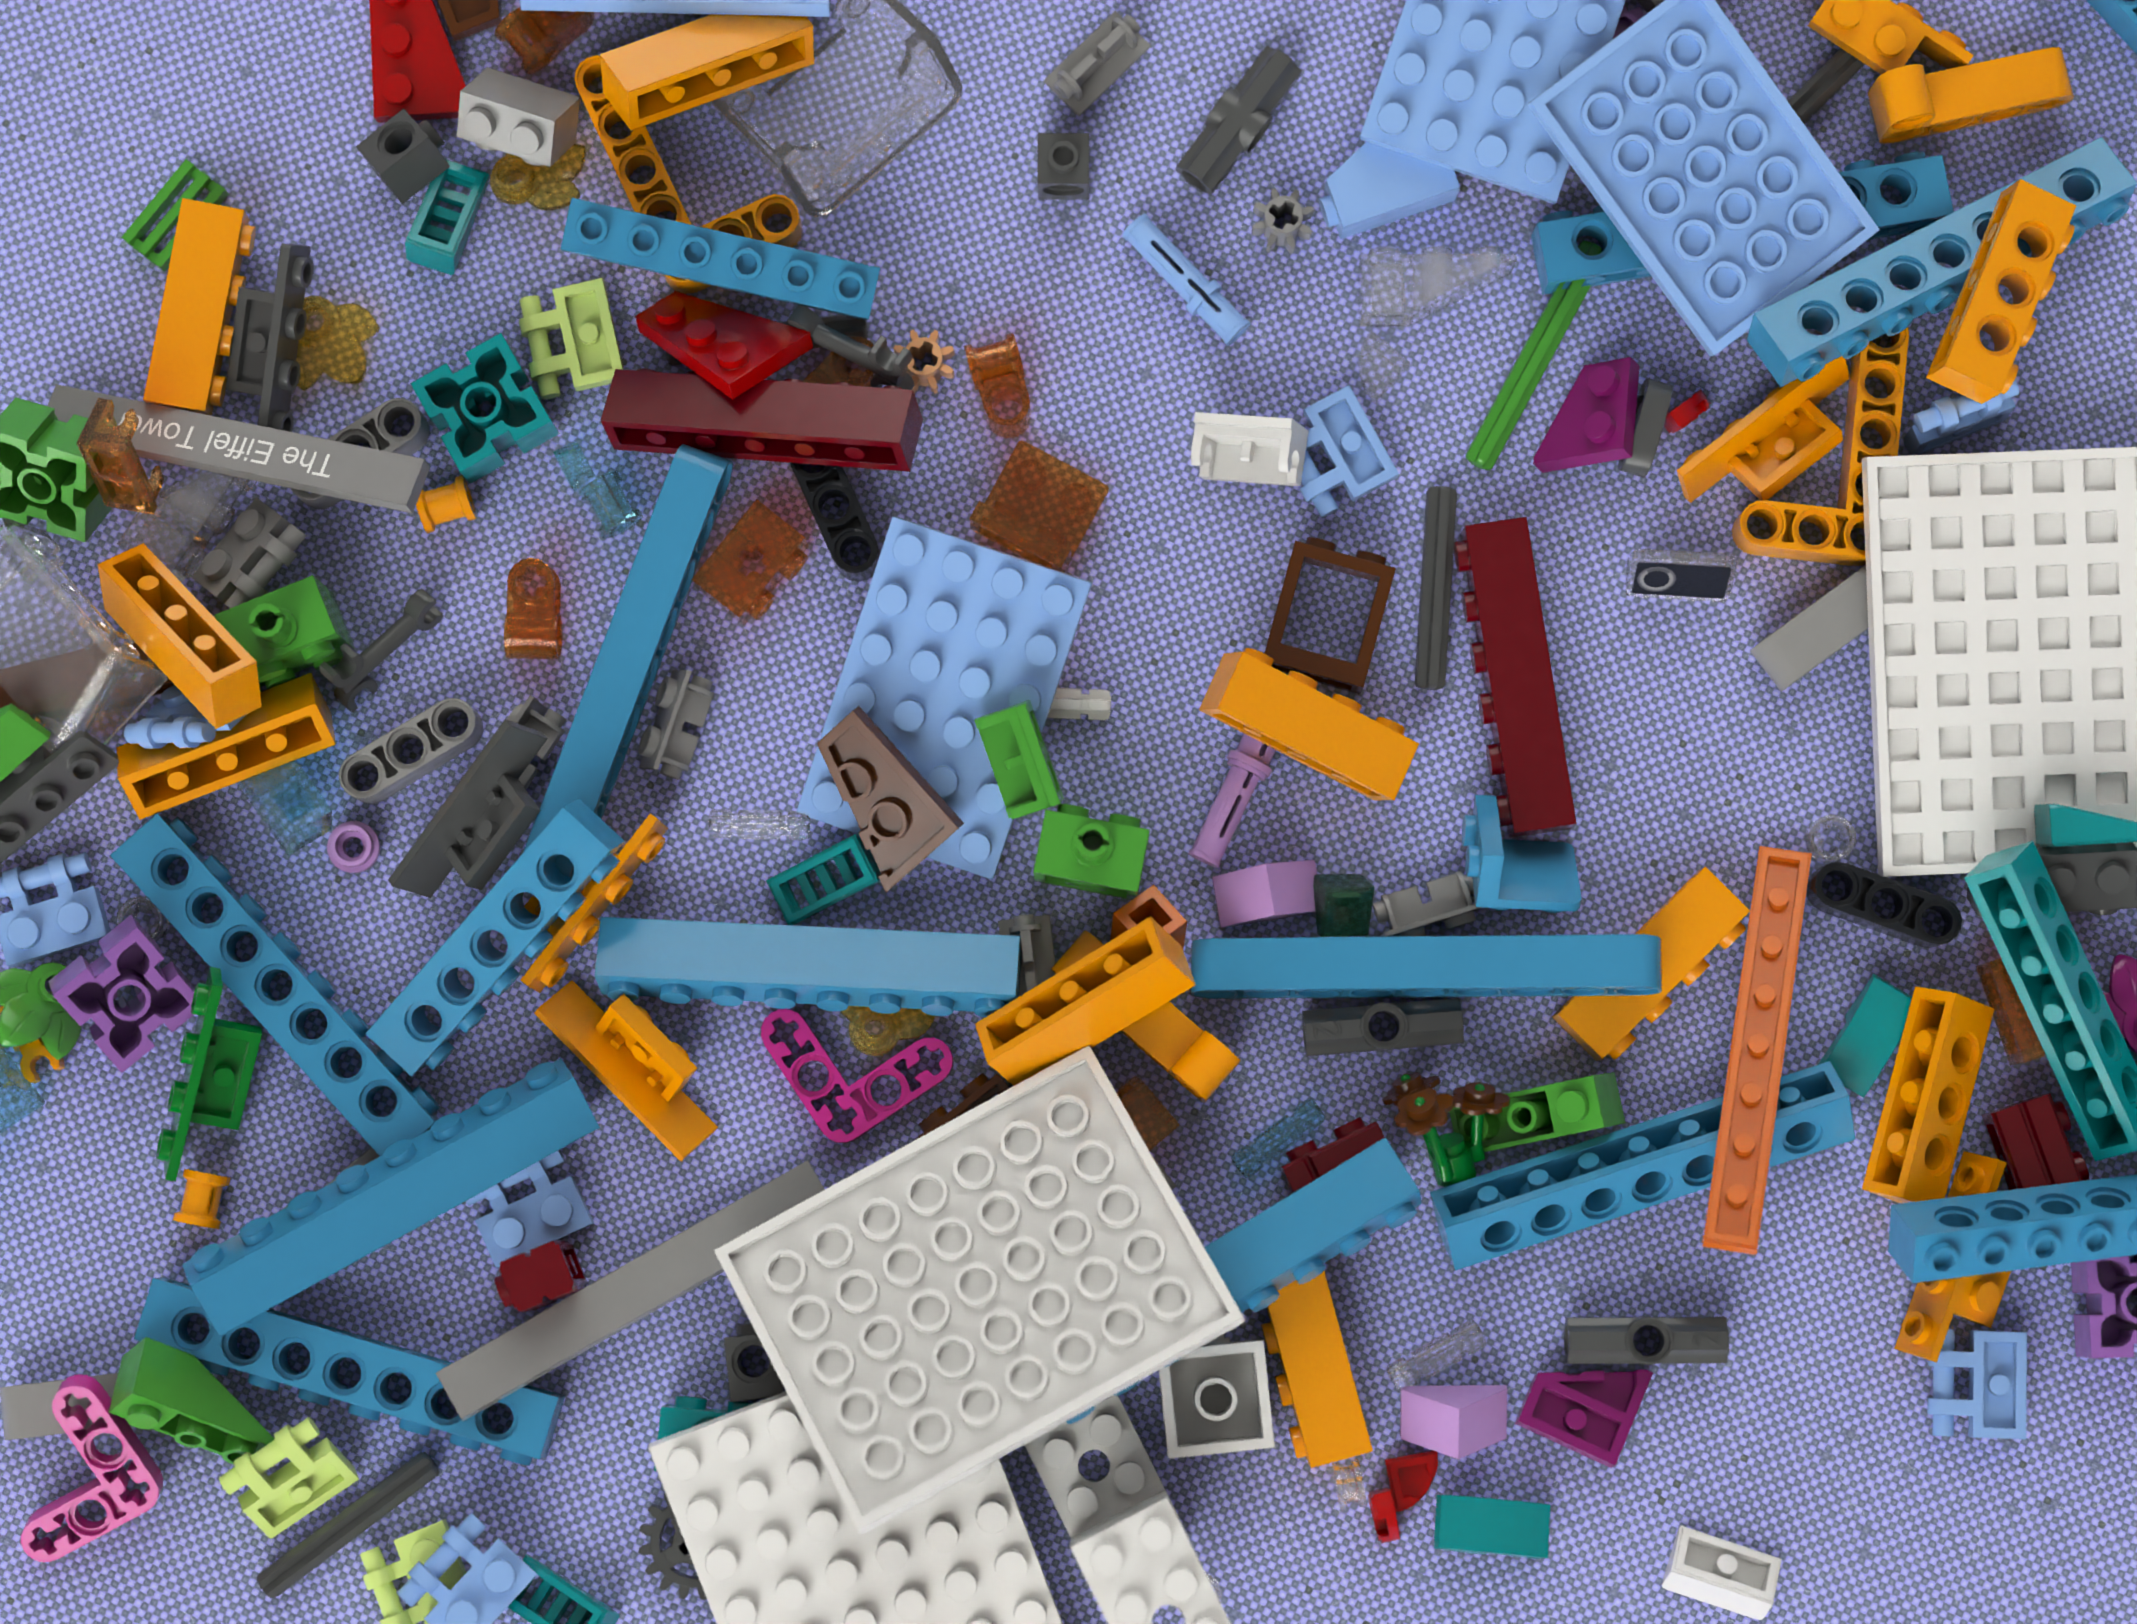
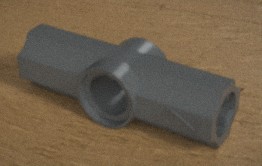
[1176,46,1302,195]
[1302,998,1464,1057]
[1564,1316,1729,1365]

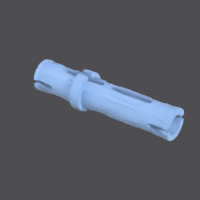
[1122,213,1251,346]

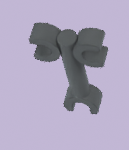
[787,304,914,390]
[319,589,444,712]

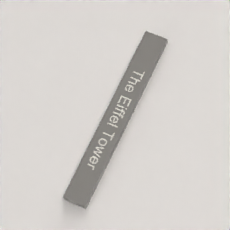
[47,384,430,514]

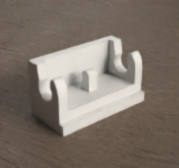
[1191,412,1309,486]

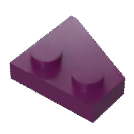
[1533,357,1640,473]
[1514,1369,1653,1468]

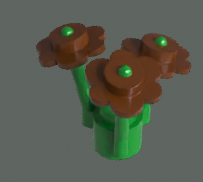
[1382,1072,1510,1187]

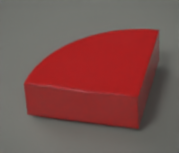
[1664,389,1711,433]
[1384,1450,1438,1512]
[1367,1487,1400,1544]

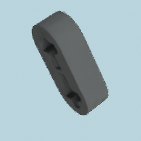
[1618,378,1673,478]

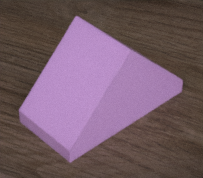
[1212,860,1324,929]
[1400,1385,1507,1459]

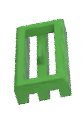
[121,159,229,272]

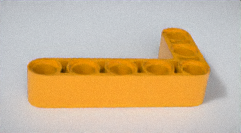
[574,55,803,294]
[1732,327,1909,566]

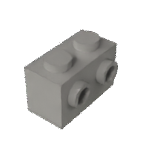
[457,67,580,167]

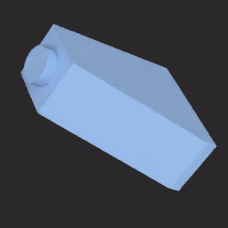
[1319,142,1460,240]

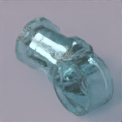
[553,440,643,539]

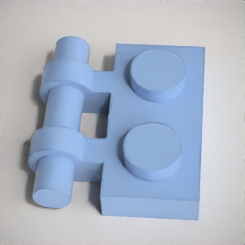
[1903,380,2019,455]
[1300,385,1399,518]
[124,685,247,749]
[0,852,111,967]
[466,1150,594,1268]
[1927,1329,2027,1439]
[397,1513,537,1624]

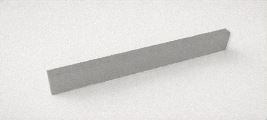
[436,1160,825,1421]

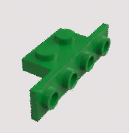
[156,967,262,1182]

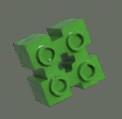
[0,397,113,542]

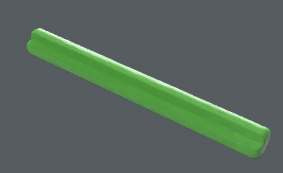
[1466,241,1602,471]

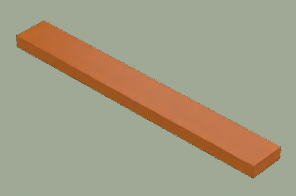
[1702,846,1812,1255]

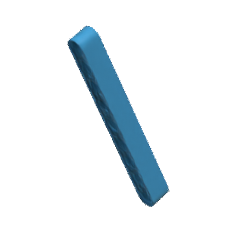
[523,444,733,878]
[1191,934,1662,999]

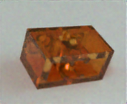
[691,499,809,626]

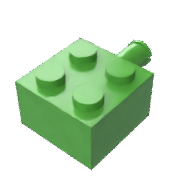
[215,575,355,689]
[1033,804,1150,900]

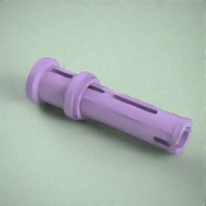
[1188,734,1276,868]

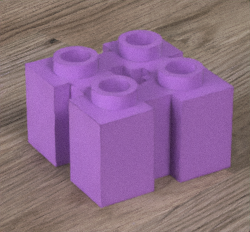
[48,914,195,1073]
[2071,1255,2137,1358]

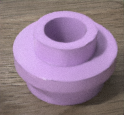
[327,821,380,873]

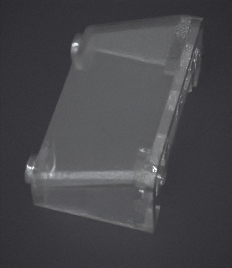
[711,0,963,217]
[0,518,169,754]

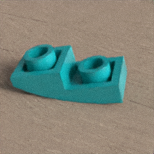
[1818,974,1912,1098]
[1434,1495,1550,1559]

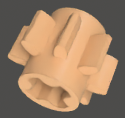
[894,329,955,394]

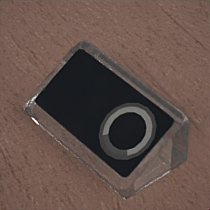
[1625,548,1738,602]

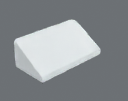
[1662,1525,1782,1620]

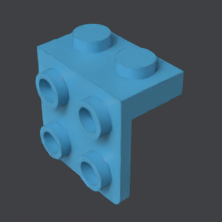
[1462,795,1582,913]

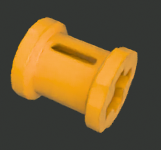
[416,475,477,533]
[173,1169,230,1229]

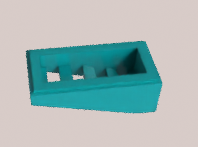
[405,159,490,275]
[2034,804,2137,847]
[766,834,881,925]
[508,1554,620,1624]

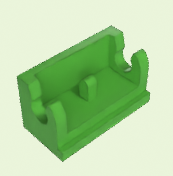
[974,700,1064,819]

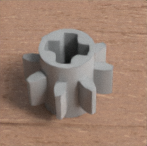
[1251,188,1314,254]

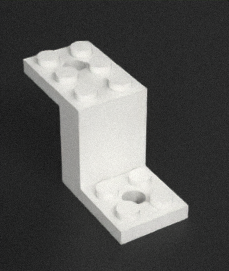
[1024,1395,1231,1624]

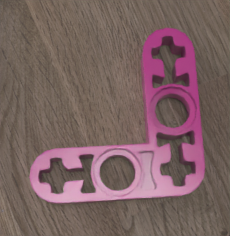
[761,1009,953,1143]
[21,1374,163,1562]

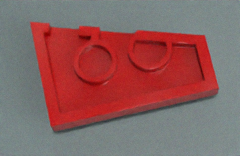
[369,0,466,123]
[635,291,813,400]

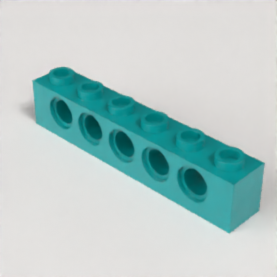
[1964,841,2137,1161]

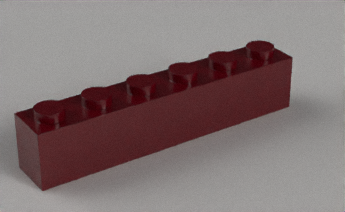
[600,368,923,472]
[1454,517,1577,838]

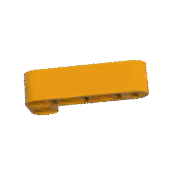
[1867,47,2074,144]
[1051,930,1241,1103]

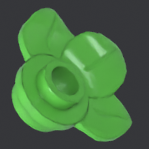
[0,962,82,1060]

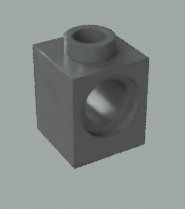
[356,109,450,204]
[1037,133,1089,200]
[724,1324,786,1402]

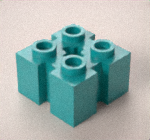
[410,333,559,484]

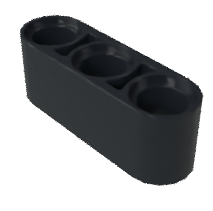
[790,463,880,582]
[1806,862,1962,948]

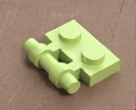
[519,278,624,400]
[218,1417,359,1539]
[360,1519,466,1624]

